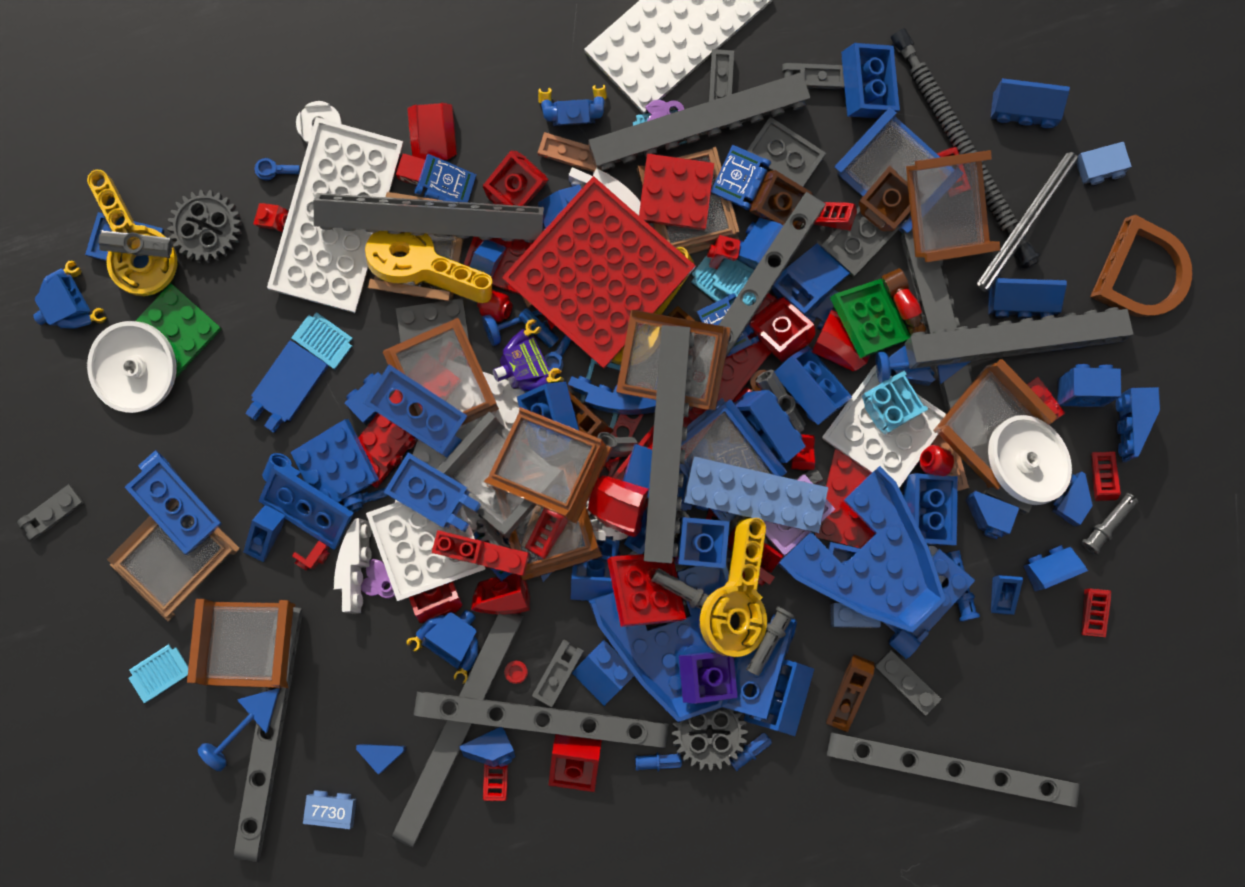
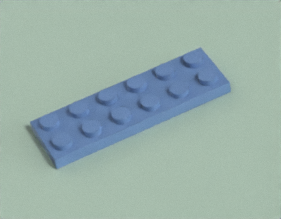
[683,456,829,533]

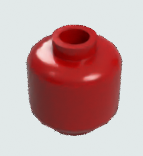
[477,290,513,322]
[920,445,954,476]

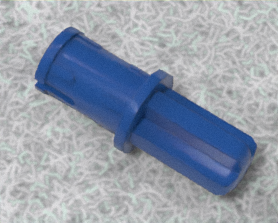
[519,308,559,348]
[729,733,772,771]
[635,753,682,771]

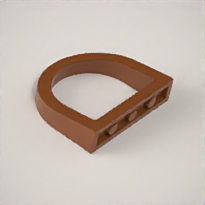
[1090,215,1192,317]

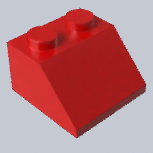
[549,734,602,792]

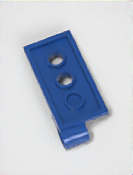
[363,364,467,458]
[125,450,222,555]
[259,453,354,550]
[883,549,975,659]
[722,614,797,720]

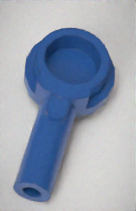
[254,158,300,180]
[544,335,572,375]
[343,488,388,513]

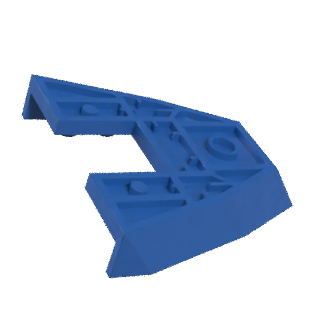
[777,466,946,633]
[589,566,731,722]

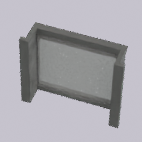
[437,412,564,540]

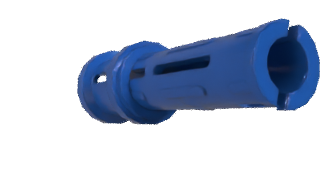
[946,550,980,622]

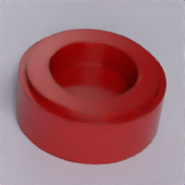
[504,661,528,684]

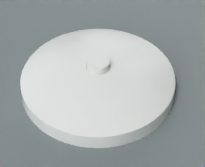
[87,321,177,413]
[988,415,1072,505]

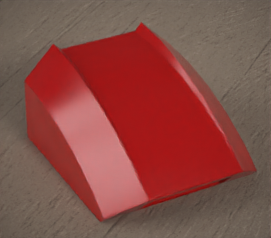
[408,102,457,160]
[483,151,549,206]
[749,297,815,362]
[812,310,870,371]
[587,476,649,537]
[471,573,531,614]
[409,581,462,623]

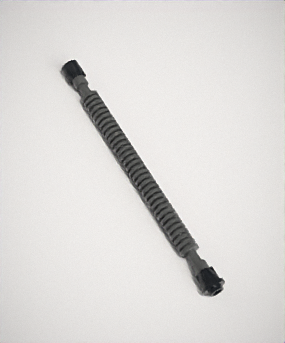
[890,28,1040,268]

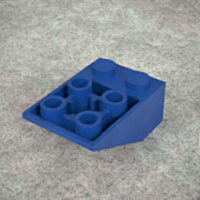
[771,243,850,317]
[1116,387,1160,462]

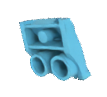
[862,371,928,435]

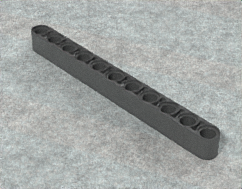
[391,613,524,848]

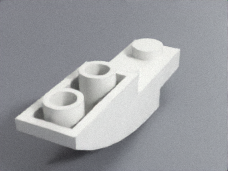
[568,168,640,215]
[334,518,371,614]

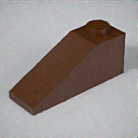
[568,390,614,437]
[826,654,875,732]

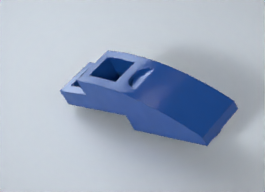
[568,376,656,415]

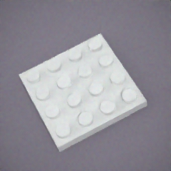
[822,365,946,488]
[366,502,485,601]

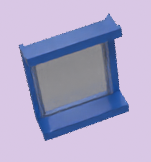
[834,107,964,234]
[679,398,787,522]

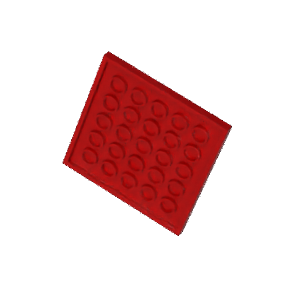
[502,176,696,369]

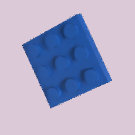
[291,419,379,503]

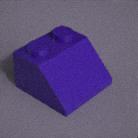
[679,652,737,704]

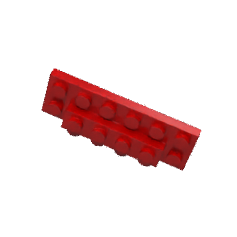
[358,353,462,488]

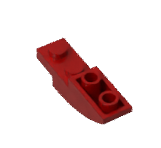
[431,530,530,576]

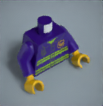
[493,320,564,391]

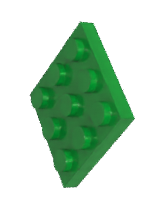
[830,279,911,358]
[136,283,222,378]

